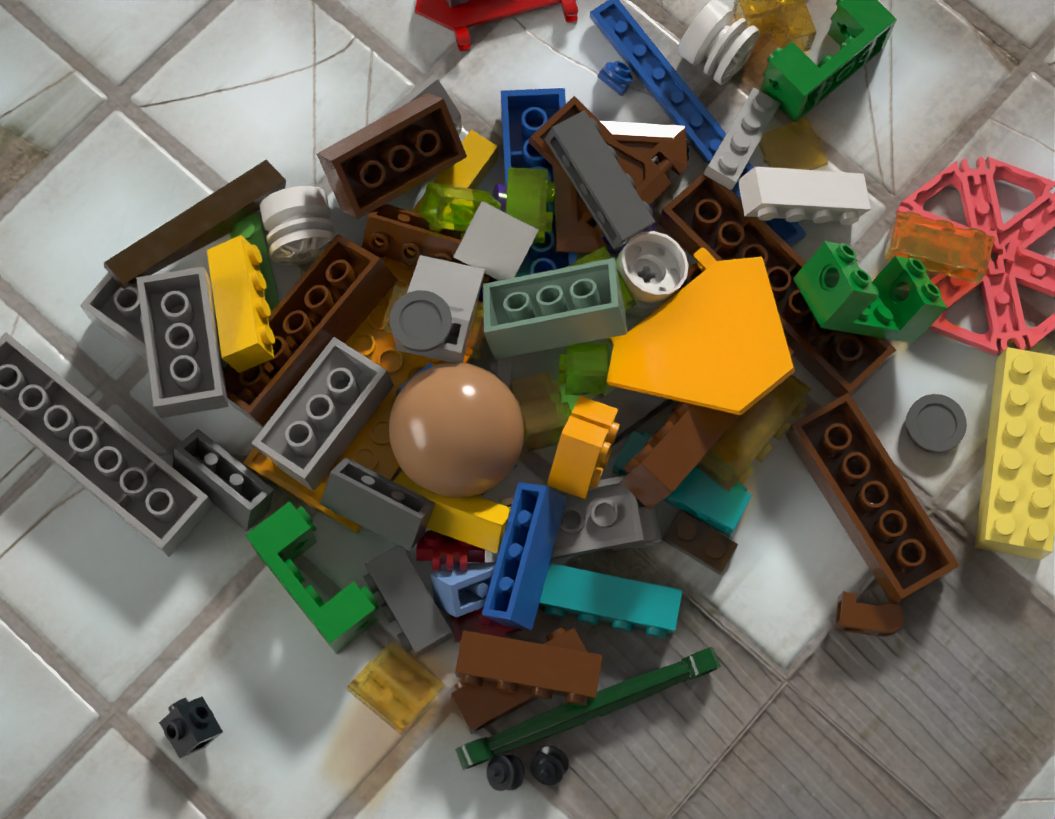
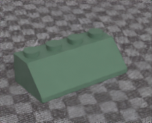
[483,258,627,360]

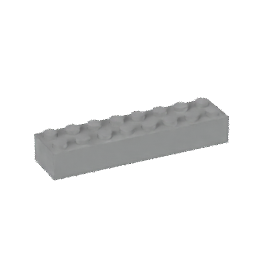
[0,332,214,557]

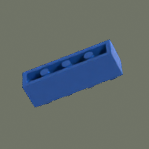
[482,482,567,631]

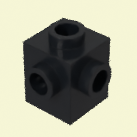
[159,696,223,759]

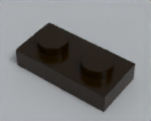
[662,509,738,575]

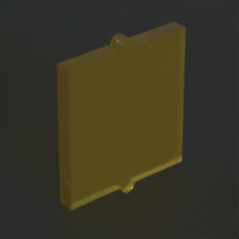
[758,118,828,170]

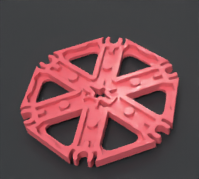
[888,156,1055,356]

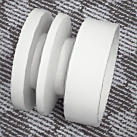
[677,0,760,85]
[259,186,336,266]
[615,231,689,317]

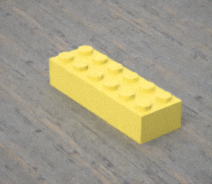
[974,347,1055,560]

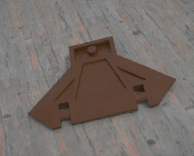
[528,96,687,254]

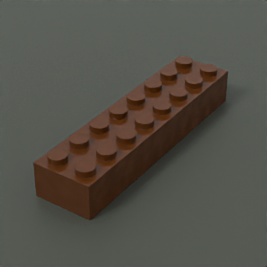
[659,174,896,399]

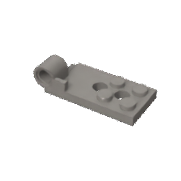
[499,475,663,560]

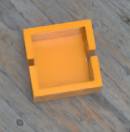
[547,395,620,499]

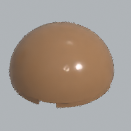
[389,363,525,498]

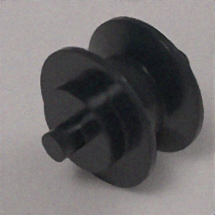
[530,746,569,785]
[486,755,525,791]

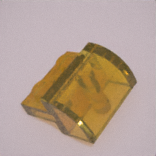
[347,641,445,735]

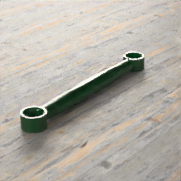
[455,647,721,770]

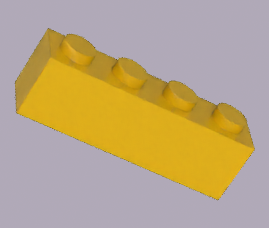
[207,235,275,373]

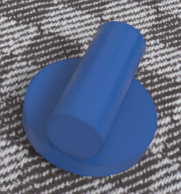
[597,61,633,96]

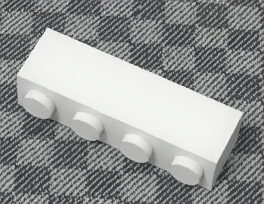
[738,166,871,225]

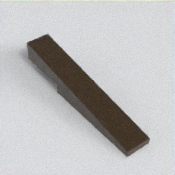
[104,159,286,289]

